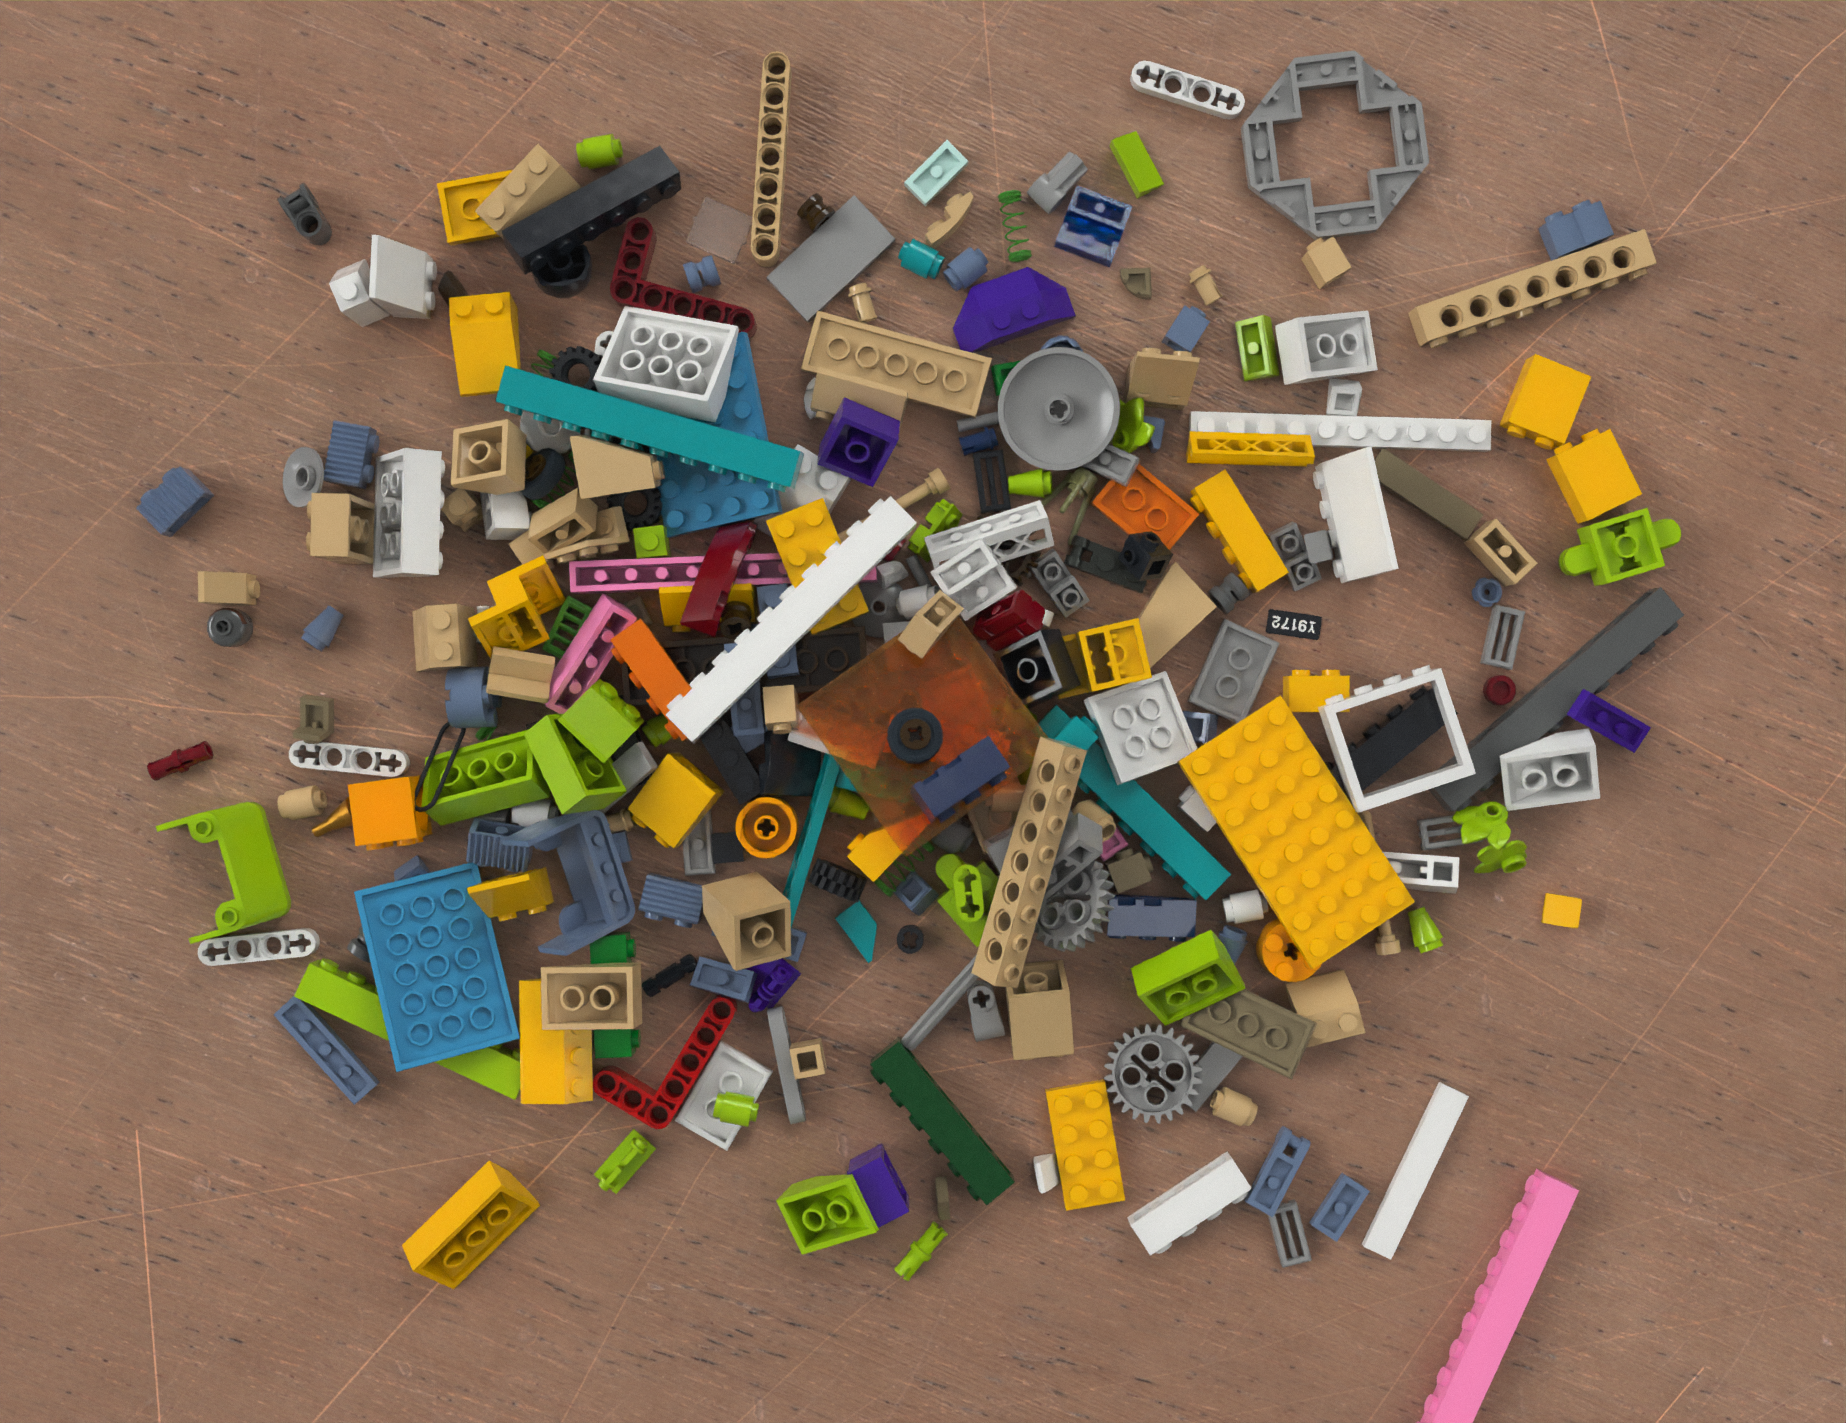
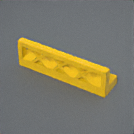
[1186,431,1315,467]

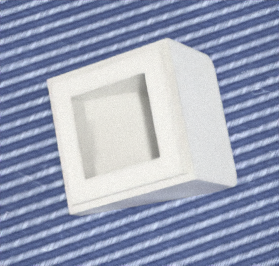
[1326,379,1362,416]
[1033,1153,1060,1193]

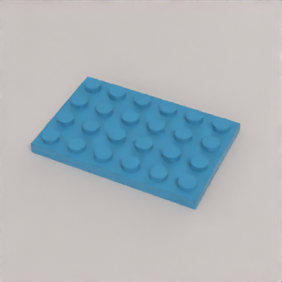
[649,332,782,538]
[354,862,520,1072]

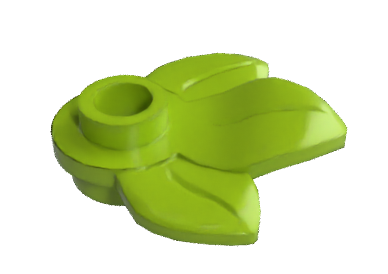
[1112,398,1155,453]
[1452,801,1511,851]
[1473,840,1527,873]

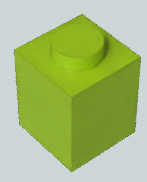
[633,525,671,559]

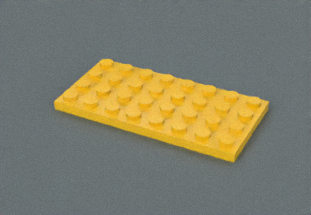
[1177,695,1415,969]

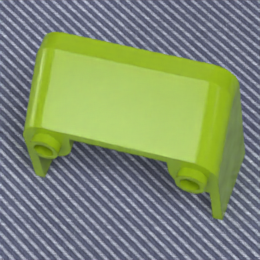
[156,802,291,944]

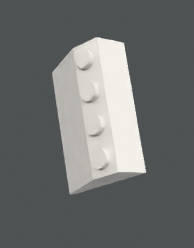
[593,306,739,423]
[1313,446,1399,583]
[373,448,445,578]

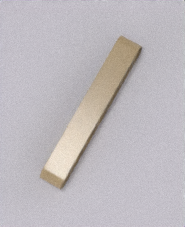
[751,51,792,267]

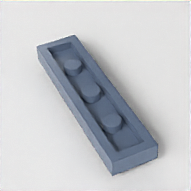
[273,996,380,1105]

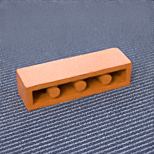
[610,618,692,742]

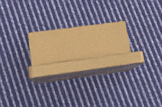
[486,646,555,703]

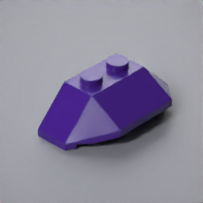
[953,267,1076,353]

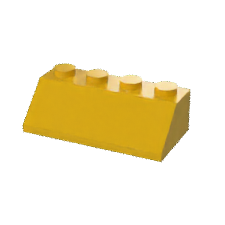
[519,978,593,1104]
[402,1161,540,1289]

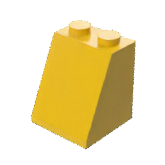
[628,753,725,848]

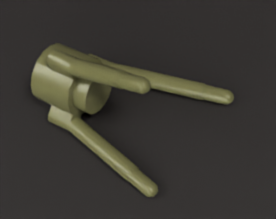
[1041,467,1098,545]

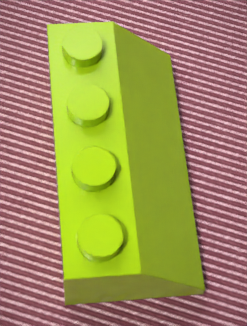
[421,729,550,826]

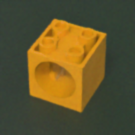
[348,775,432,851]

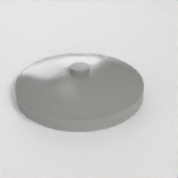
[998,347,1120,471]

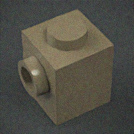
[1104,848,1154,893]

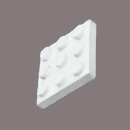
[1084,671,1197,785]

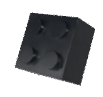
[993,629,1081,710]

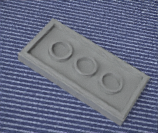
[766,195,895,323]

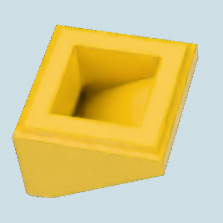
[1541,893,1582,929]

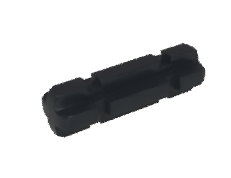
[642,954,697,997]

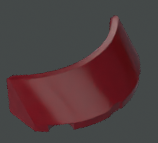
[680,521,758,637]

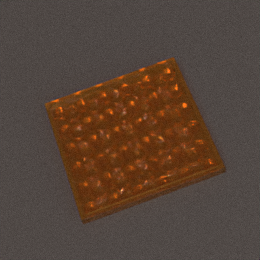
[797,616,1048,858]

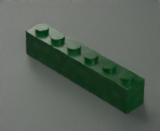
[870,1037,1015,1205]

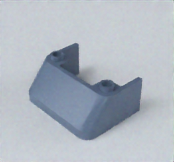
[501,810,635,956]

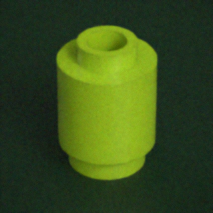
[576,134,623,169]
[713,1091,759,1127]

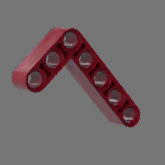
[610,217,757,339]

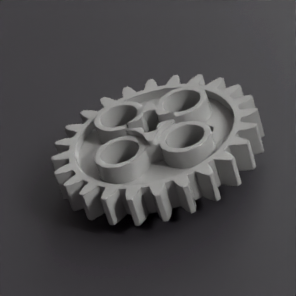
[1034,860,1115,952]
[1104,1023,1202,1124]

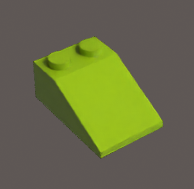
[776,1174,879,1255]

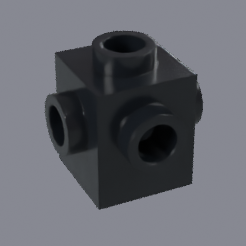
[1118,531,1173,581]

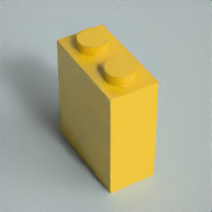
[1499,354,1592,450]
[1546,428,1642,524]

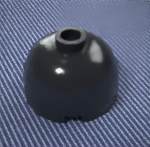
[531,244,592,299]

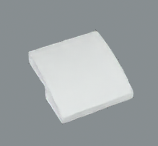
[930,538,1017,621]

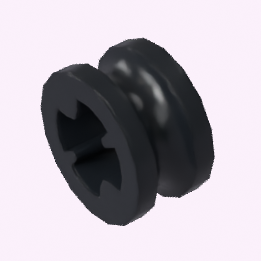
[897,925,924,954]

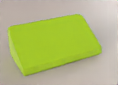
[1110,131,1164,199]
[1235,315,1279,382]

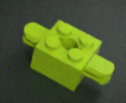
[1558,508,1681,586]
[935,853,999,947]

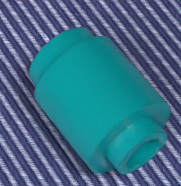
[898,239,945,280]

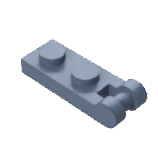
[1244,1126,1311,1217]

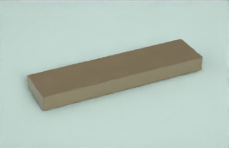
[1374,448,1484,540]

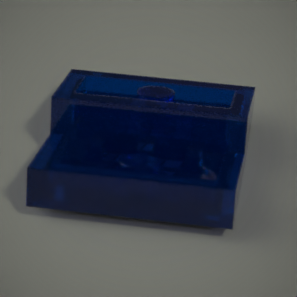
[1054,185,1133,267]

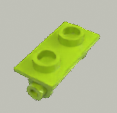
[907,499,963,563]
[594,1129,656,1194]

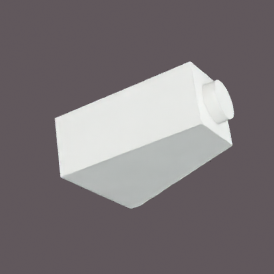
[329,259,390,327]

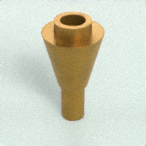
[312,797,353,838]

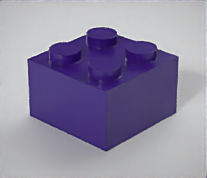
[817,397,900,487]
[847,1143,909,1228]

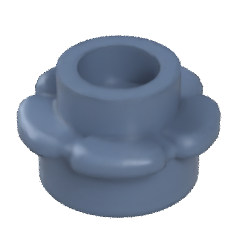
[1472,577,1502,607]

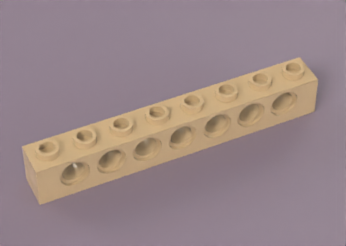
[1408,229,1657,348]
[971,737,1087,988]

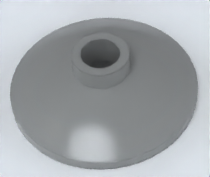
[283,447,324,508]
[852,581,907,638]

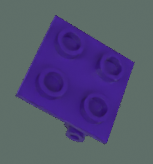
[730,958,801,1012]

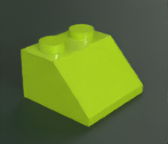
[558,679,644,764]

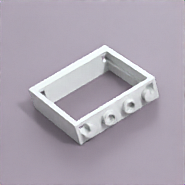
[1318,665,1476,813]

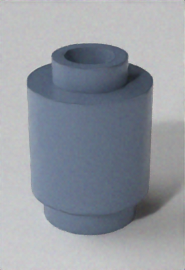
[942,247,989,292]

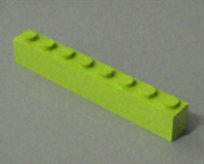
[294,958,521,1100]

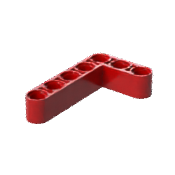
[593,995,737,1129]

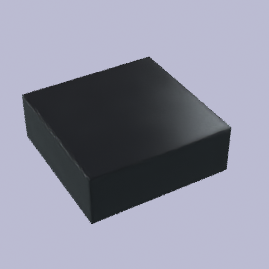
[712,831,745,864]

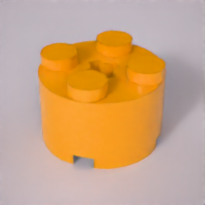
[735,796,799,858]
[1256,919,1322,982]

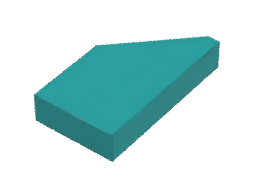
[835,900,877,963]

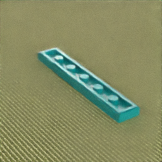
[783,753,842,927]

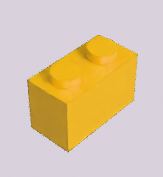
[1283,670,1350,712]

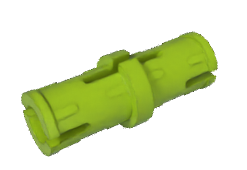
[894,1221,948,1281]

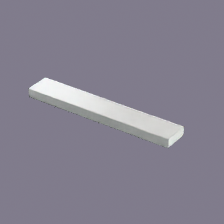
[1362,1082,1469,1260]

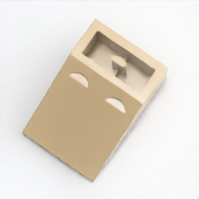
[1124,348,1200,410]

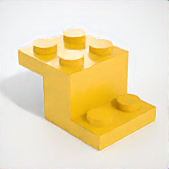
[468,555,566,659]
[1058,618,1152,699]

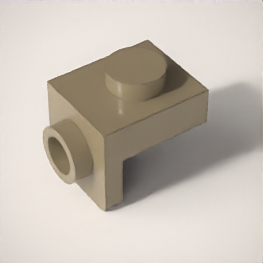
[293,694,334,744]

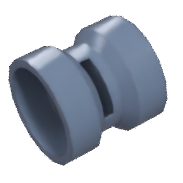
[683,255,721,293]

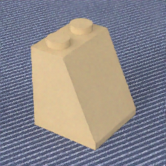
[570,434,665,499]
[412,604,478,672]
[702,872,791,971]
[1005,960,1074,1060]

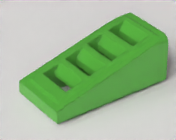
[542,595,593,659]

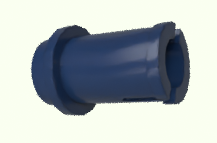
[959,427,999,457]

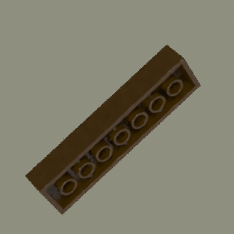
[621,626,870,706]

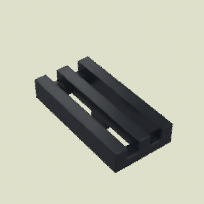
[973,449,1011,514]

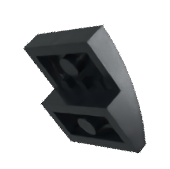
[759,730,821,797]

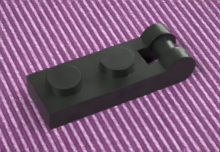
[1064,535,1147,594]

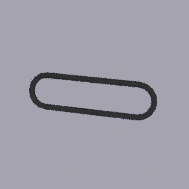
[415,722,466,812]

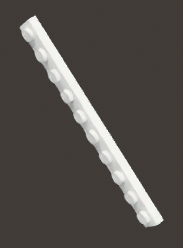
[1189,411,1492,452]

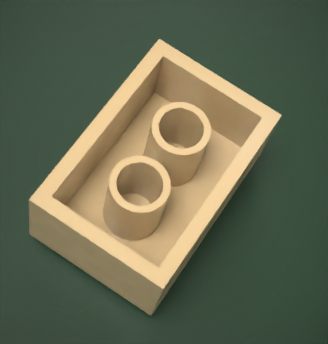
[306,493,375,564]

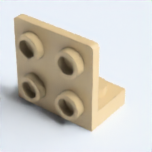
[544,506,630,564]

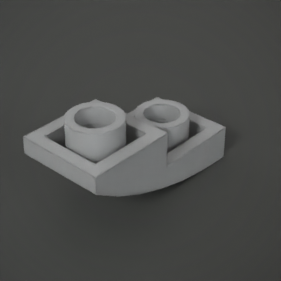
[1266,521,1322,592]
[1029,548,1090,618]

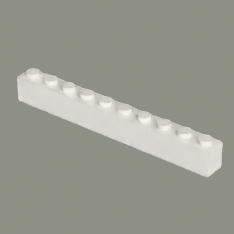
[666,496,917,743]

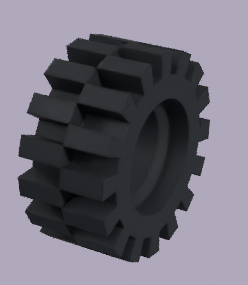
[549,346,601,392]
[606,487,663,531]
[808,858,868,902]

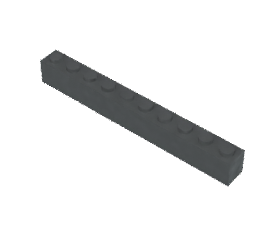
[1428,587,1684,811]

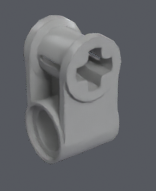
[967,980,1005,1042]

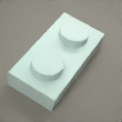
[904,140,968,207]

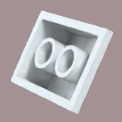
[369,235,437,319]
[1275,311,1378,385]
[754,444,851,538]
[1499,728,1600,811]

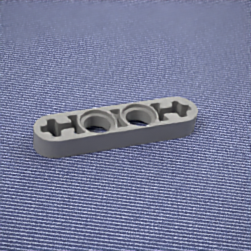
[767,1006,806,1124]

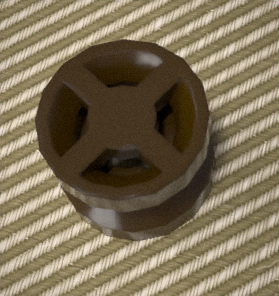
[797,193,835,232]
[720,601,752,640]

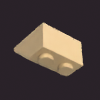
[451,419,527,495]
[1285,969,1365,1047]

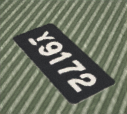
[1266,609,1322,640]

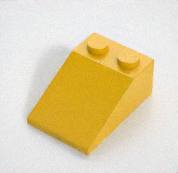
[449,292,521,397]
[847,812,931,882]
[467,867,554,921]

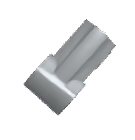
[1027,151,1088,215]

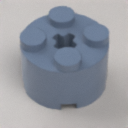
[445,666,502,729]

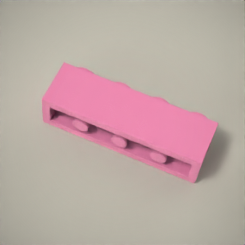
[544,593,637,714]

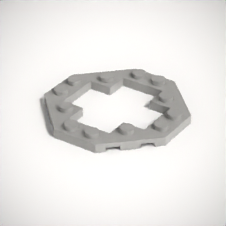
[1241,50,1429,240]

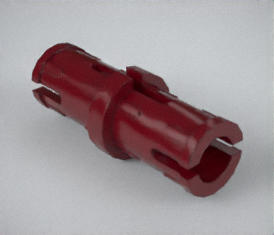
[147,741,214,781]

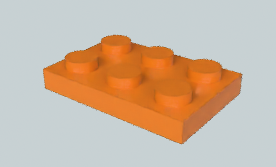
[1091,464,1199,550]

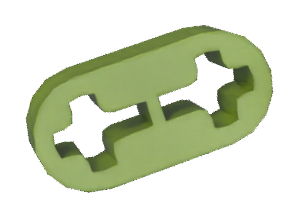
[953,863,984,923]

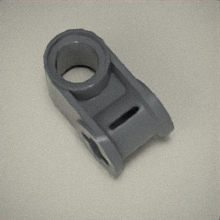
[277,183,332,245]

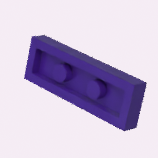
[1566,689,1651,753]

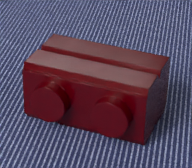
[973,589,1045,651]

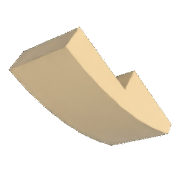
[925,191,974,249]

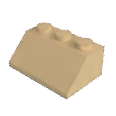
[475,144,582,240]
[810,367,908,432]

